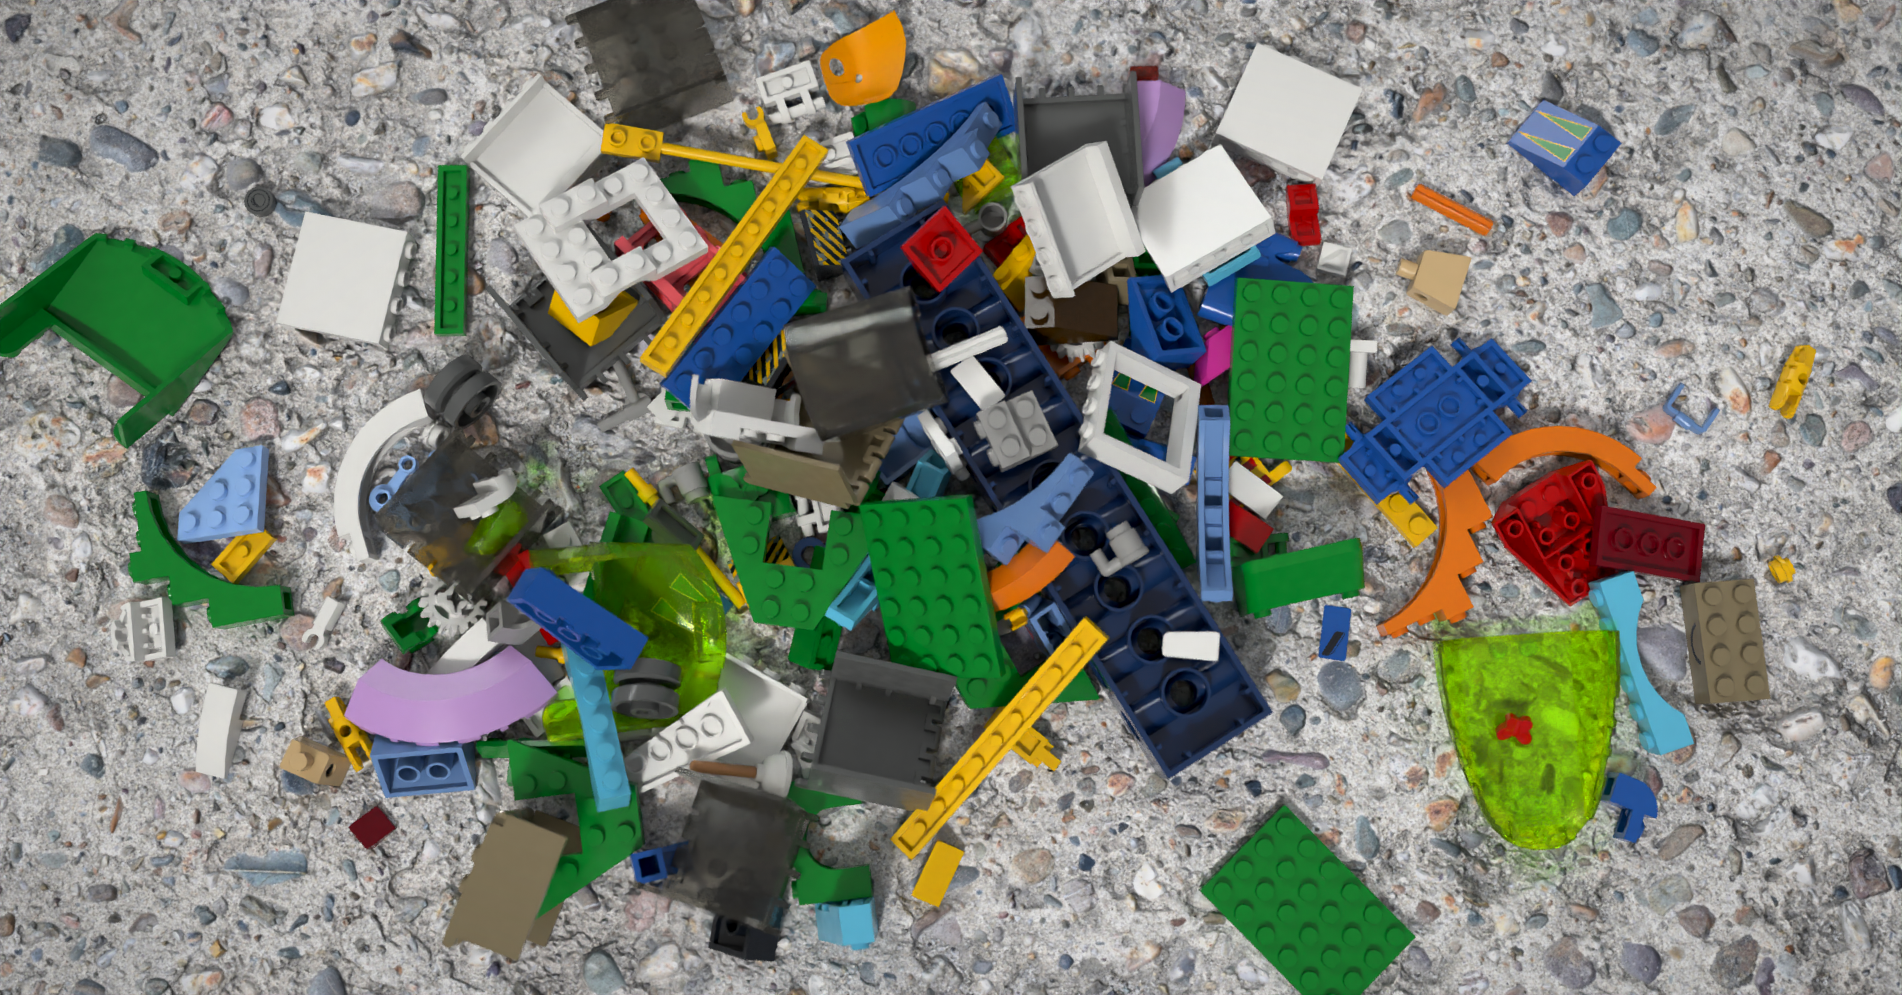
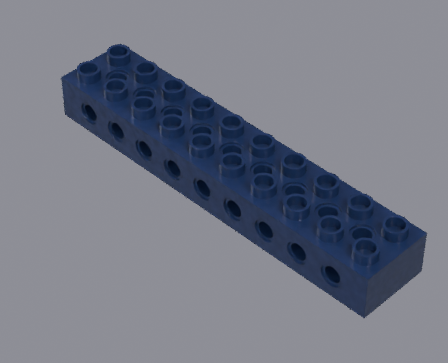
[841,199,1273,779]

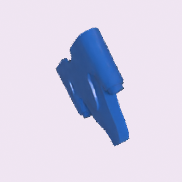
[1197,232,1313,326]

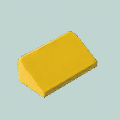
[911,838,964,907]

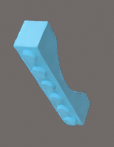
[1588,571,1694,755]
[561,643,631,812]

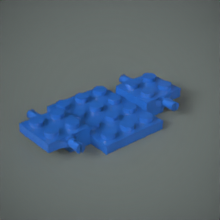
[1338,337,1532,505]

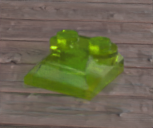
[463,499,529,555]

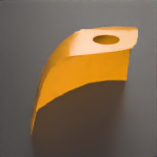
[820,10,906,106]

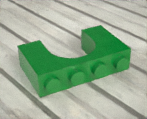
[782,779,873,906]

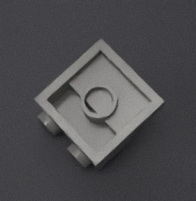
[973,390,1058,472]

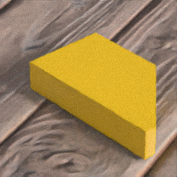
[962,159,1004,215]

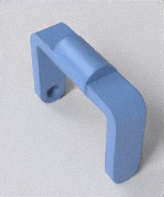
[1663,382,1720,434]

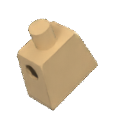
[1395,250,1472,316]
[279,736,351,786]

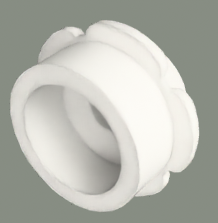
[422,421,450,449]

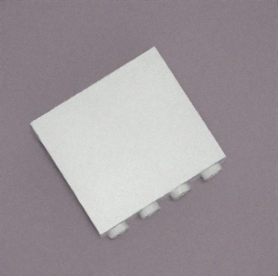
[1212,43,1362,188]
[460,73,613,217]
[1011,141,1146,298]
[1131,144,1276,293]
[276,211,417,350]
[649,638,811,795]

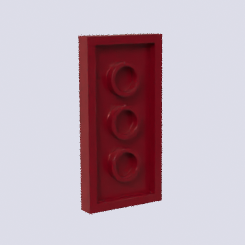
[1589,505,1705,583]

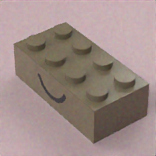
[1679,579,1771,705]

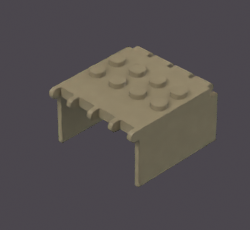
[731,348,907,509]
[442,807,582,961]

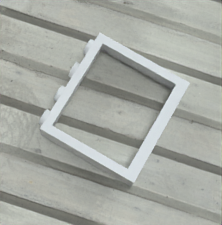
[1078,341,1201,494]

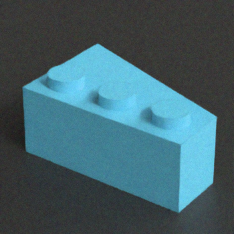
[814,895,879,950]

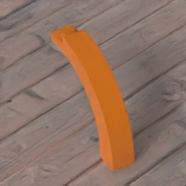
[1470,426,1657,500]
[987,541,1075,612]

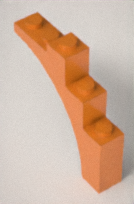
[1376,470,1493,639]

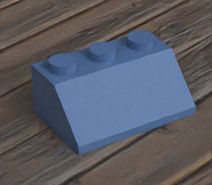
[370,734,476,798]

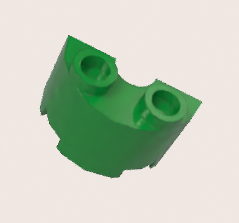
[381,597,447,655]

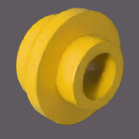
[1767,555,1796,584]

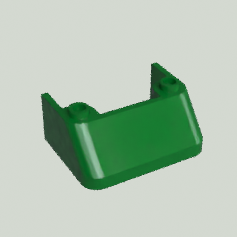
[1231,538,1365,619]

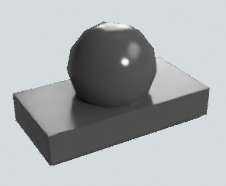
[642,498,705,559]

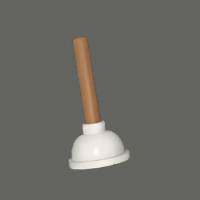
[689,750,793,799]

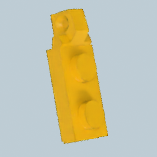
[983,706,1062,771]

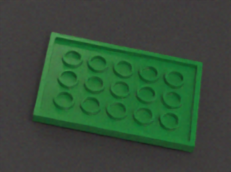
[1227,277,1354,463]
[859,495,1006,678]
[1199,804,1416,995]

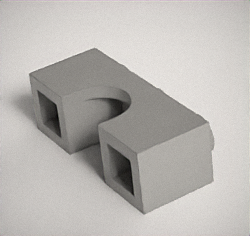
[486,577,565,646]

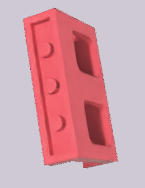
[614,206,747,334]

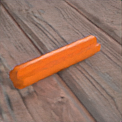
[1411,184,1494,235]

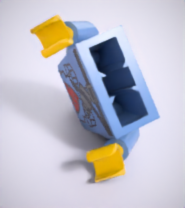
[1004,593,1072,658]

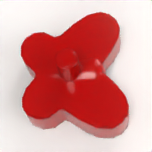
[1495,713,1533,745]

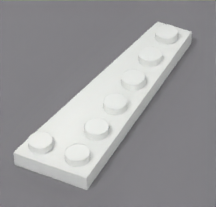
[623,686,754,794]

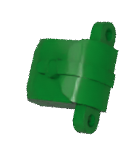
[705,454,797,537]

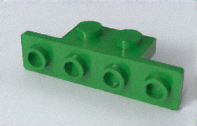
[476,737,587,786]

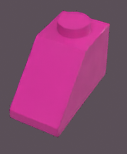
[1194,325,1232,387]

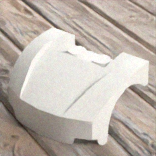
[690,374,826,455]

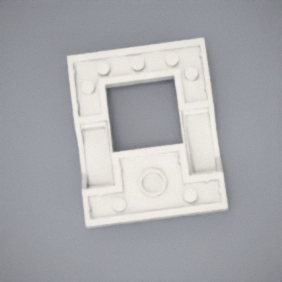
[514,157,708,323]

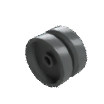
[424,354,502,430]
[610,658,682,720]

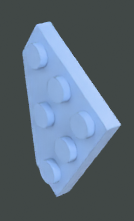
[177,445,269,544]

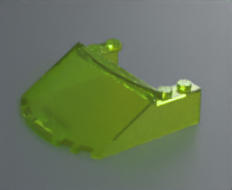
[528,542,727,742]

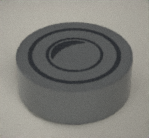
[244,186,277,217]

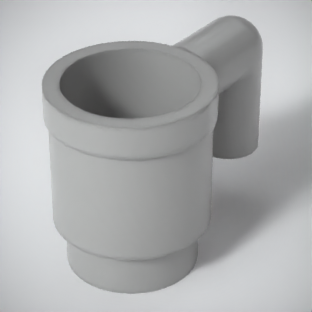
[963,202,1007,237]
[657,461,710,506]
[1090,521,1149,576]

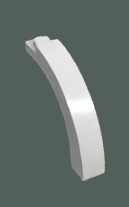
[334,389,437,564]

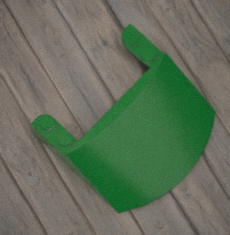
[0,233,233,449]

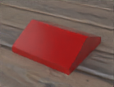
[900,205,983,292]

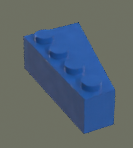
[506,567,649,670]

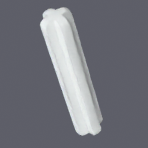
[921,326,1008,374]

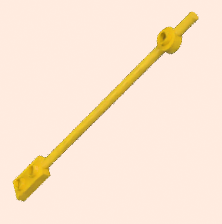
[600,122,949,204]

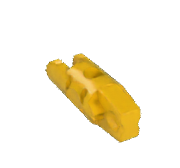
[797,187,870,213]
[1769,345,1816,419]
[324,696,373,772]

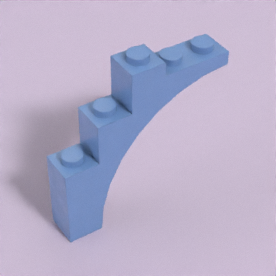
[839,102,1002,249]
[1195,405,1233,602]
[977,453,1094,566]

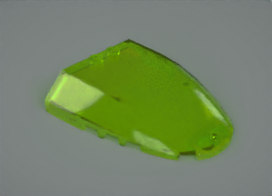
[1432,630,1620,850]

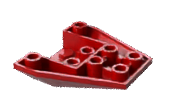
[1491,460,1618,607]

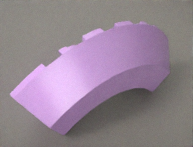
[1137,80,1185,188]
[344,645,559,746]

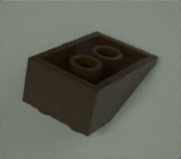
[1025,276,1118,346]

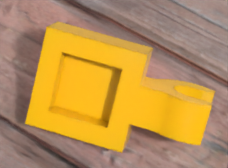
[742,106,778,160]

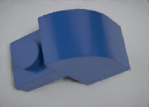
[1599,772,1658,843]
[629,840,695,886]

